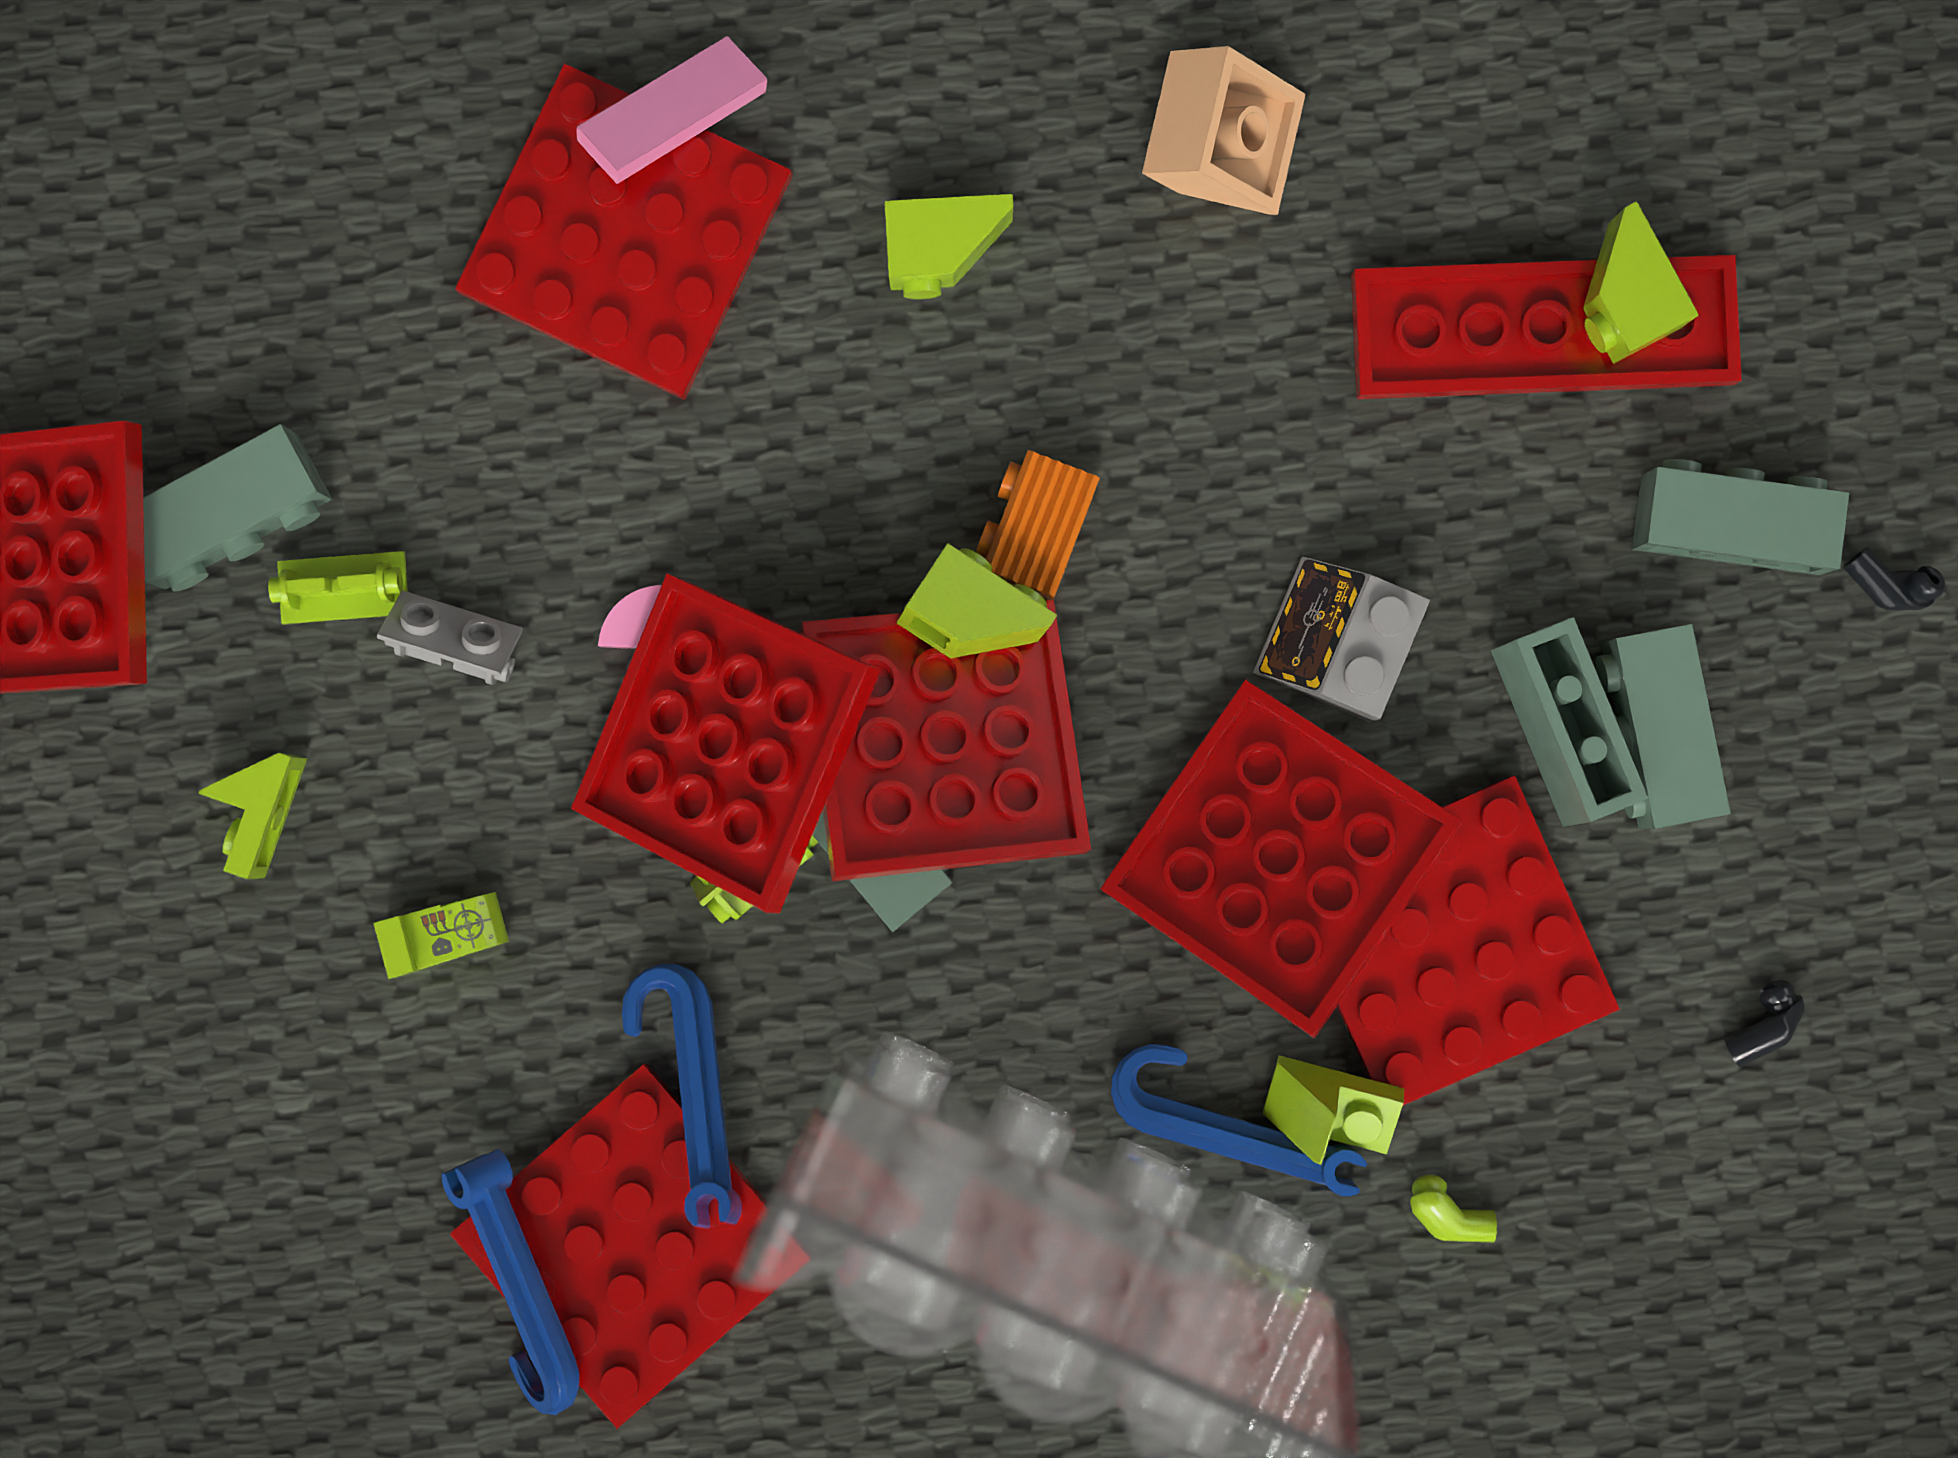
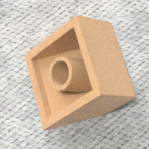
[1142,46,1306,215]

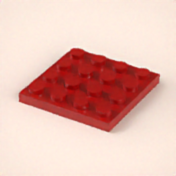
[455,64,793,400]
[0,421,147,694]
[571,574,881,914]
[799,600,1091,881]
[1100,679,1462,1038]
[1337,776,1620,1106]
[450,1062,813,1429]

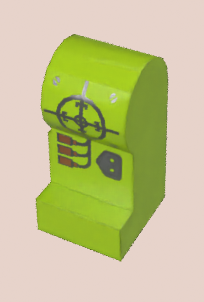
[373,892,509,979]

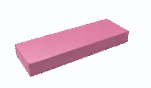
[577,36,767,184]

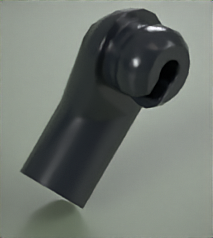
[1843,547,1945,610]
[1724,980,1805,1067]

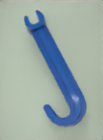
[622,964,742,1228]
[1111,1044,1367,1197]
[442,1149,579,1415]

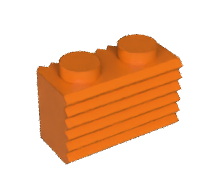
[976,450,1100,600]

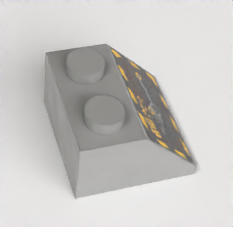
[1253,556,1430,722]

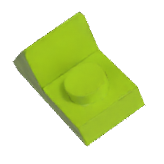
[198,753,307,879]
[1263,1055,1404,1165]

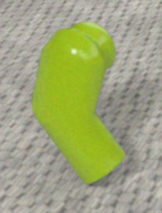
[1410,1175,1497,1243]

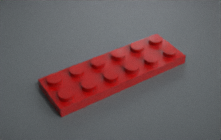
[1351,255,1742,399]

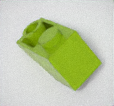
[897,543,1057,658]

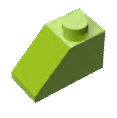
[885,194,1013,299]
[1583,201,1699,364]

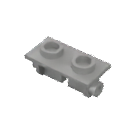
[377,590,523,685]

